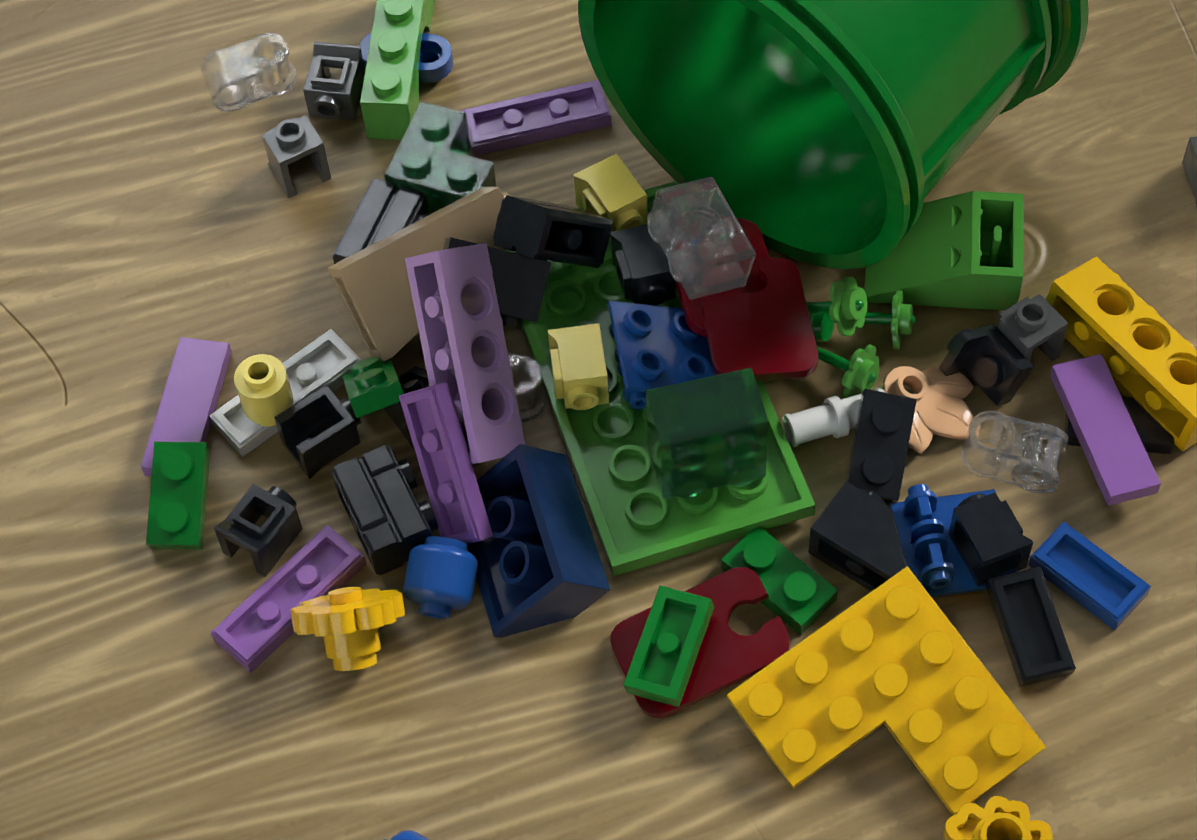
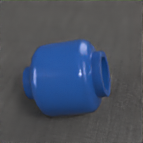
[403,536,478,619]

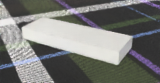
[209,329,361,457]

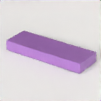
[462,80,612,157]
[141,337,232,477]
[1050,354,1161,506]
[399,382,493,544]
[210,525,366,673]

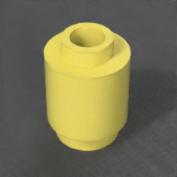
[234,354,294,427]

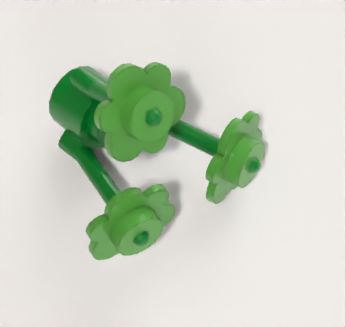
[806,276,916,398]

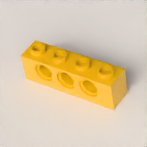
[1046,256,1197,452]

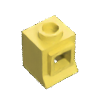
[573,154,648,241]
[548,323,609,410]

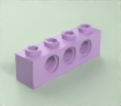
[405,243,525,464]

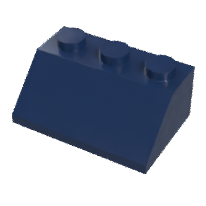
[467,444,611,638]

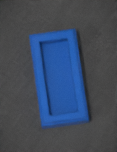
[1028,522,1151,630]

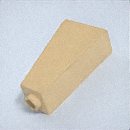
[328,187,510,361]

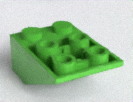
[864,191,1024,311]

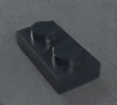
[846,389,917,503]

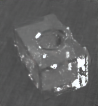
[647,177,756,300]

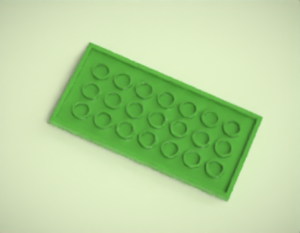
[503,181,816,577]

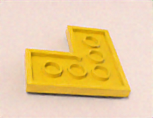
[727,566,1046,816]

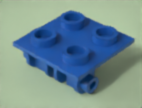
[608,301,721,409]
[890,484,995,597]

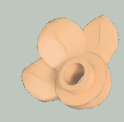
[882,366,974,454]

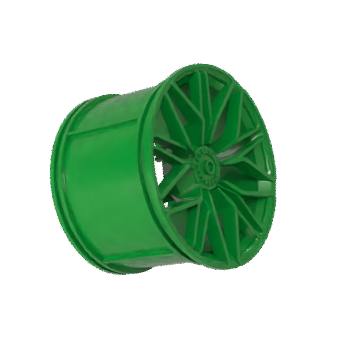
[578,0,1089,269]

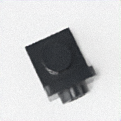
[939,324,1034,406]

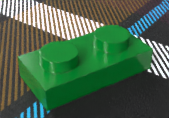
[343,357,404,418]
[146,441,211,550]
[721,527,838,635]
[623,585,714,707]

